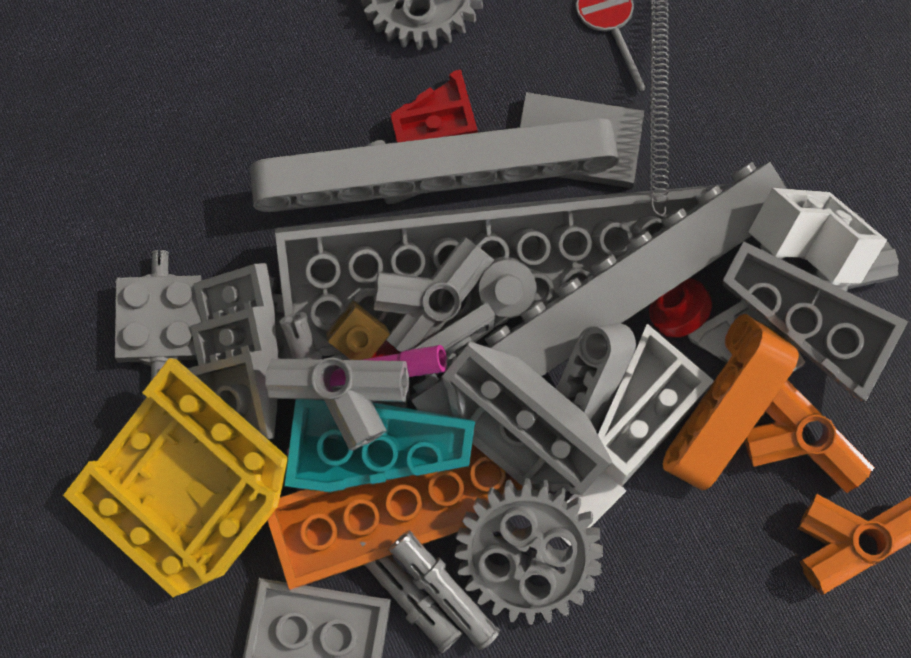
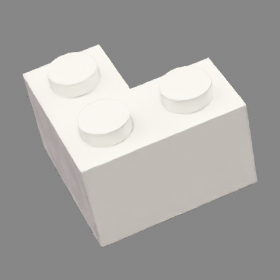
[748,188,887,285]

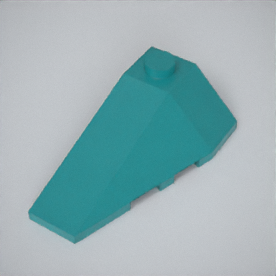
[285,399,475,492]

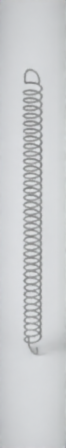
[650,0,669,216]

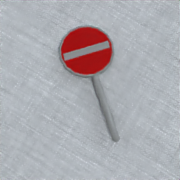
[576,0,645,91]

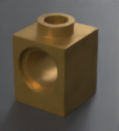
[326,300,390,360]

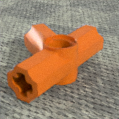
[744,380,875,493]
[797,494,911,596]

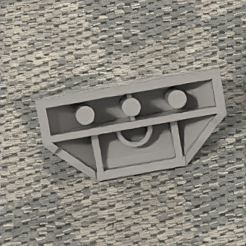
[442,342,612,495]

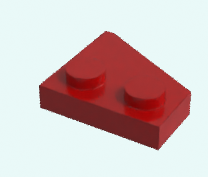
[390,69,478,143]

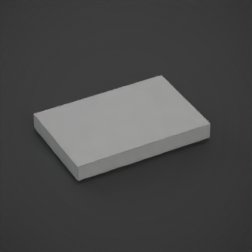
[520,92,645,189]
[243,578,391,658]

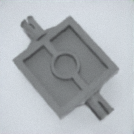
[115,250,202,381]

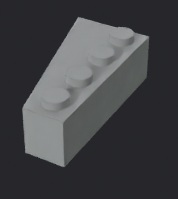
[723,241,908,402]

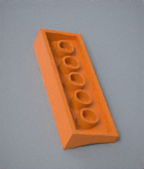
[268,444,535,590]

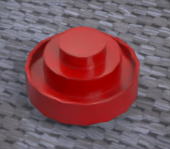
[649,278,712,337]

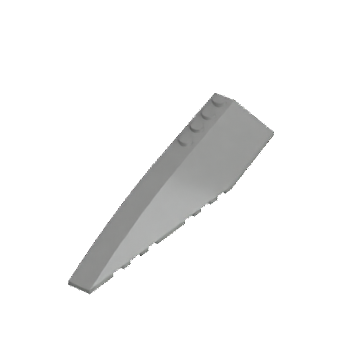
[275,184,728,356]

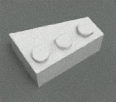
[598,324,714,487]

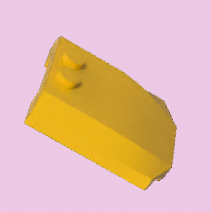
[63,358,288,597]

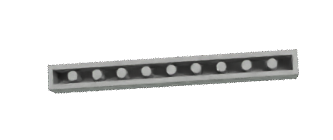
[409,161,787,416]

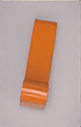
[663,314,799,491]

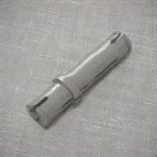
[388,530,500,650]
[360,542,463,653]

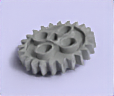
[361,0,483,50]
[455,478,603,625]

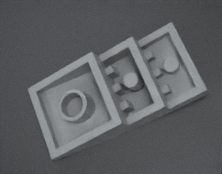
[188,263,278,439]

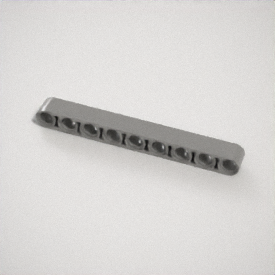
[249,118,619,212]

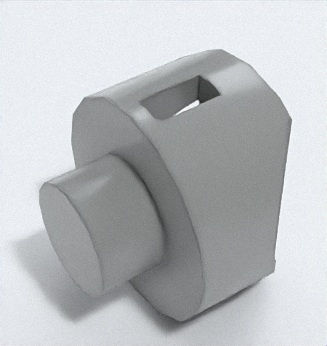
[477,257,537,317]

